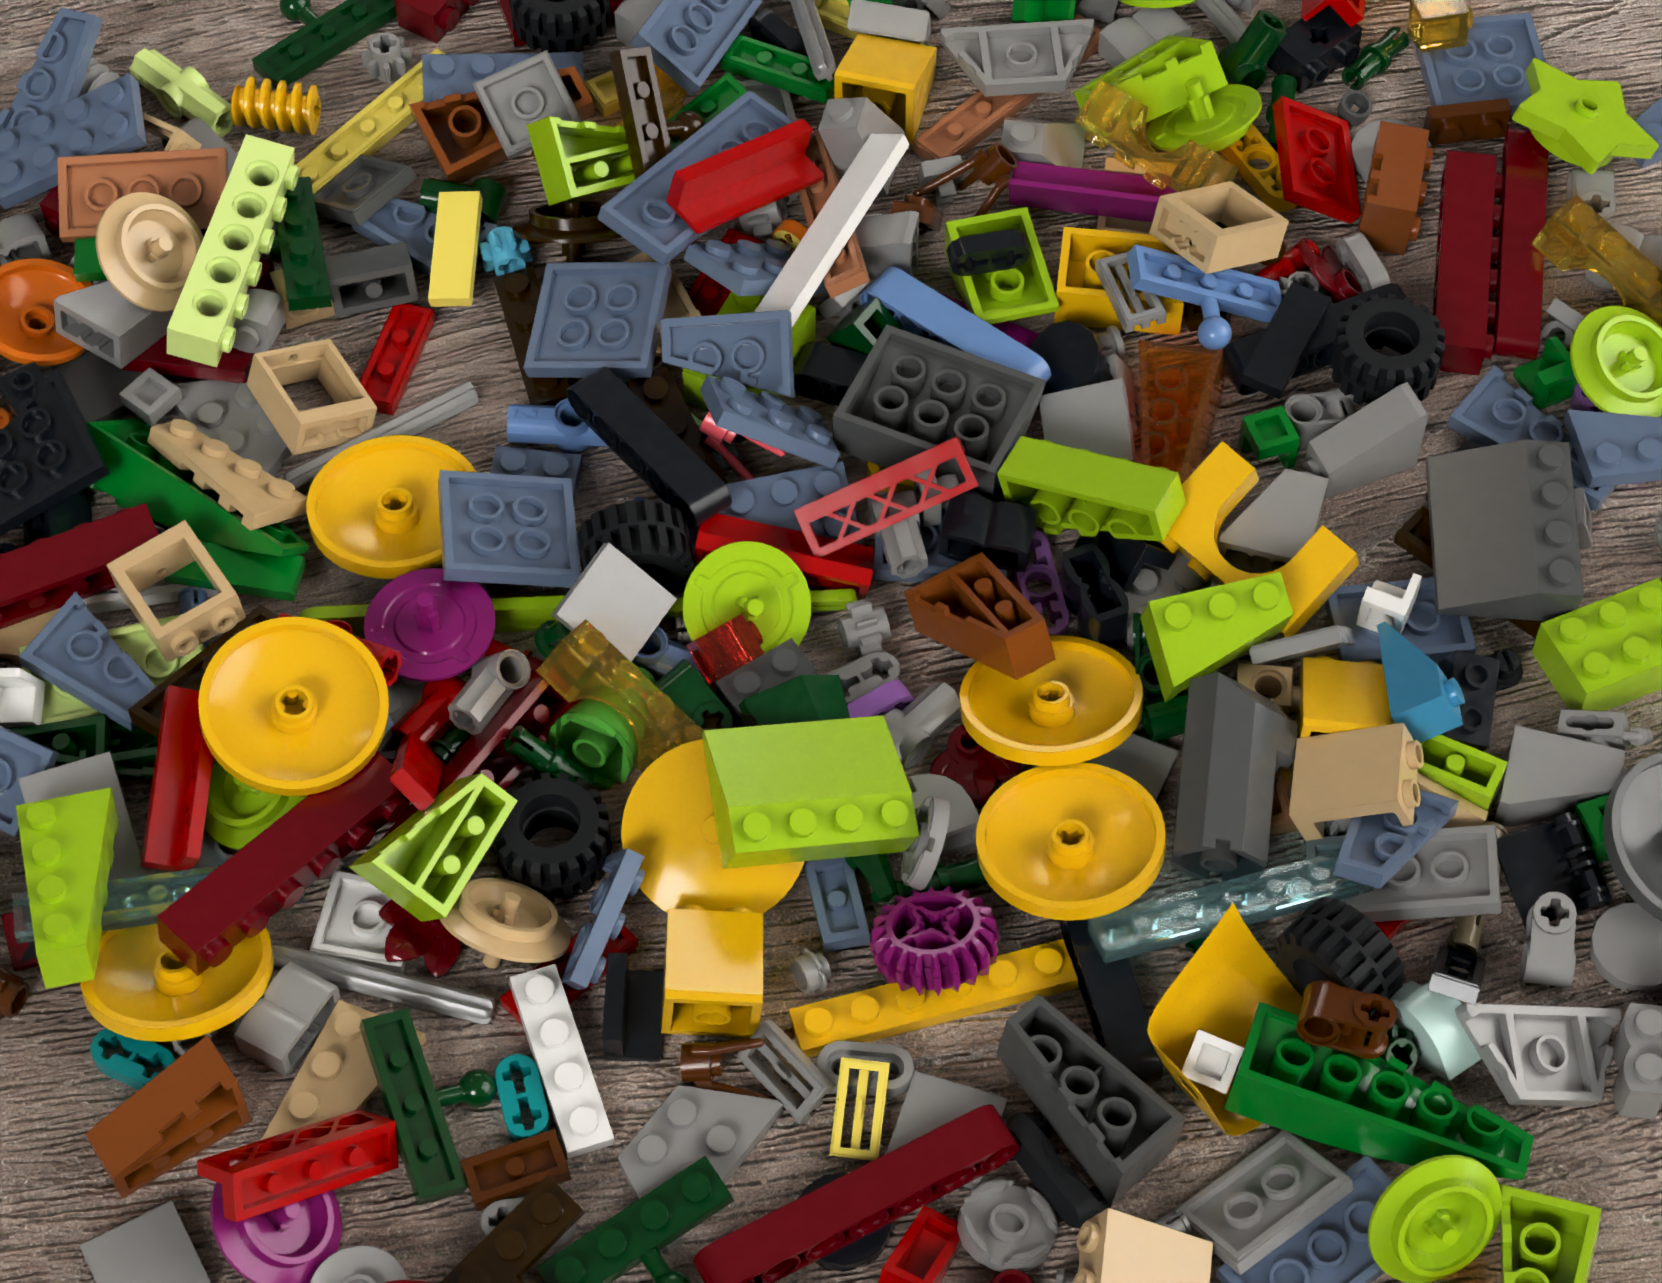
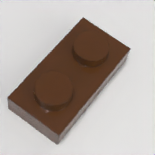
[1423,98,1511,145]
[890,195,943,232]
[460,1129,571,1211]

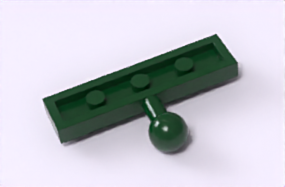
[252,0,397,90]
[262,177,332,311]
[359,1008,497,1205]
[537,1155,734,1283]

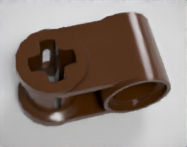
[1296,980,1397,1059]

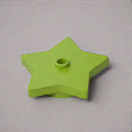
[1512,58,1659,175]

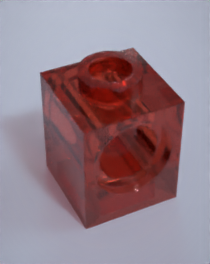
[686,614,764,685]

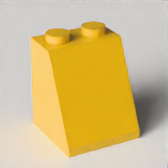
[834,33,937,145]
[1293,656,1396,770]
[661,904,763,1038]

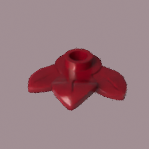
[1299,239,1364,303]
[930,725,1022,809]
[379,899,461,979]

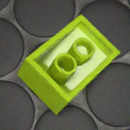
[944,207,1059,324]

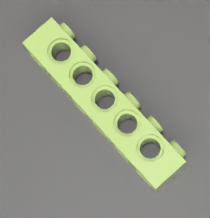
[167,134,300,368]

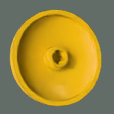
[306,435,476,579]
[198,617,389,796]
[959,635,1143,766]
[621,739,805,914]
[976,762,1166,921]
[79,894,274,1042]

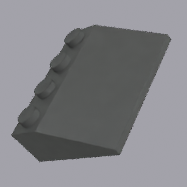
[833,324,1046,502]
[1425,439,1584,621]

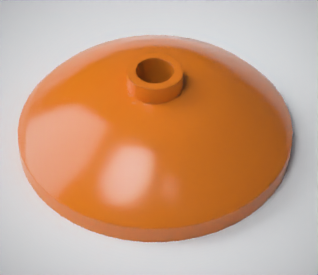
[0,258,93,366]

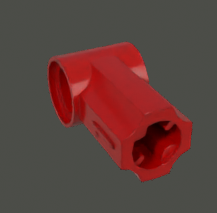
[391,675,467,748]

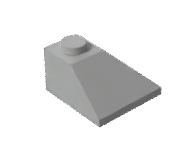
[1001,116,1087,178]

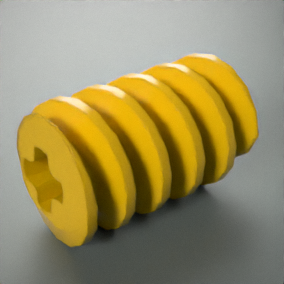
[231,76,321,136]

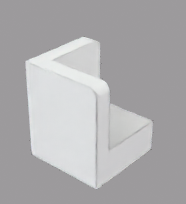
[1356,573,1422,634]
[0,668,46,728]
[1182,1029,1244,1095]

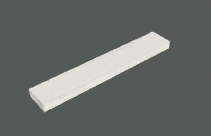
[755,133,910,327]

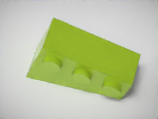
[1073,35,1228,140]
[526,116,635,206]
[1140,572,1293,703]
[348,773,517,922]

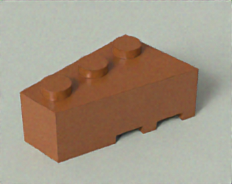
[1358,121,1434,256]
[904,552,1056,680]
[85,1035,252,1198]

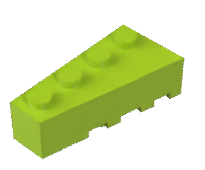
[997,436,1186,542]
[16,787,119,989]
[1499,1184,1602,1283]

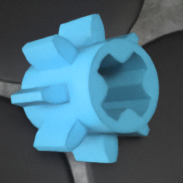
[479,226,533,276]

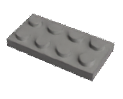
[1306,824,1501,922]

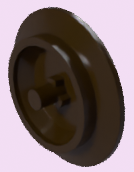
[513,200,622,263]

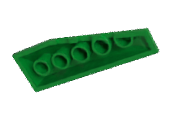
[87,419,310,557]
[1224,1002,1534,1180]

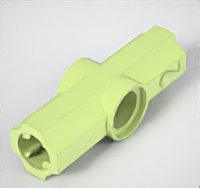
[129,48,234,137]

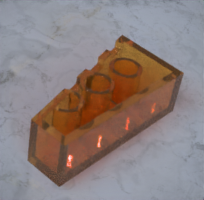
[1139,340,1225,485]

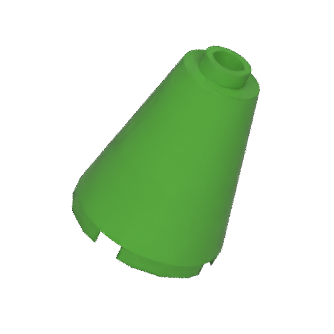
[548,666,656,789]

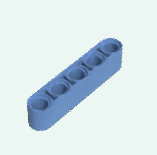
[859,266,1051,382]

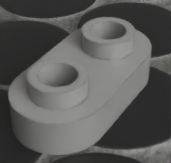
[817,1041,914,1097]

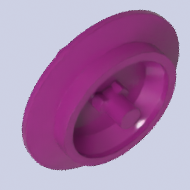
[364,568,496,682]
[210,1182,342,1283]

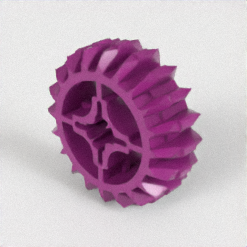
[870,886,1000,996]

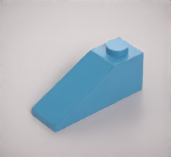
[1377,622,1465,743]

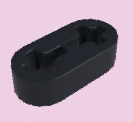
[748,8,808,57]
[946,229,1030,276]

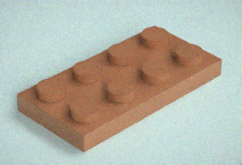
[57,147,229,243]

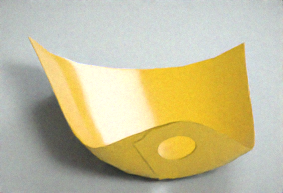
[1147,903,1303,1136]

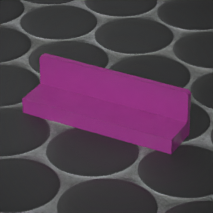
[1008,161,1179,222]

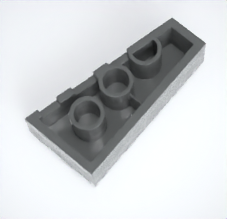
[997,994,1186,1206]

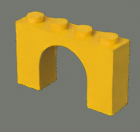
[1157,441,1359,640]

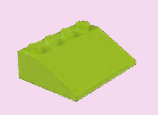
[702,715,919,869]

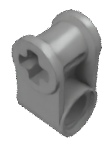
[1566,169,1616,246]
[1284,388,1356,450]
[1520,891,1577,988]

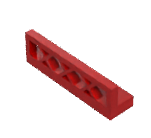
[794,436,979,558]
[140,685,214,875]
[197,1109,399,1222]

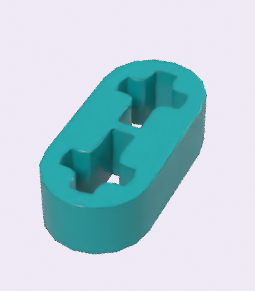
[90,1028,175,1090]
[495,1054,550,1142]

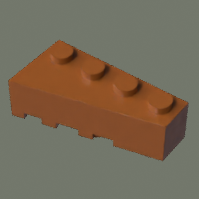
[409,66,595,183]

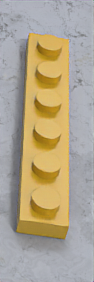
[789,939,1078,1058]

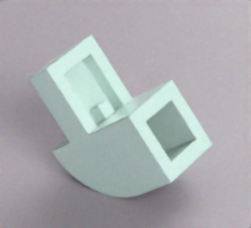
[1389,980,1482,1081]

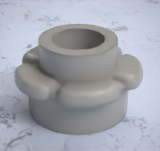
[790,948,831,994]

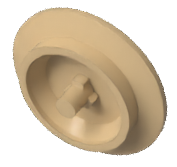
[95,192,204,312]
[439,878,571,968]

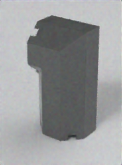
[1171,672,1298,883]

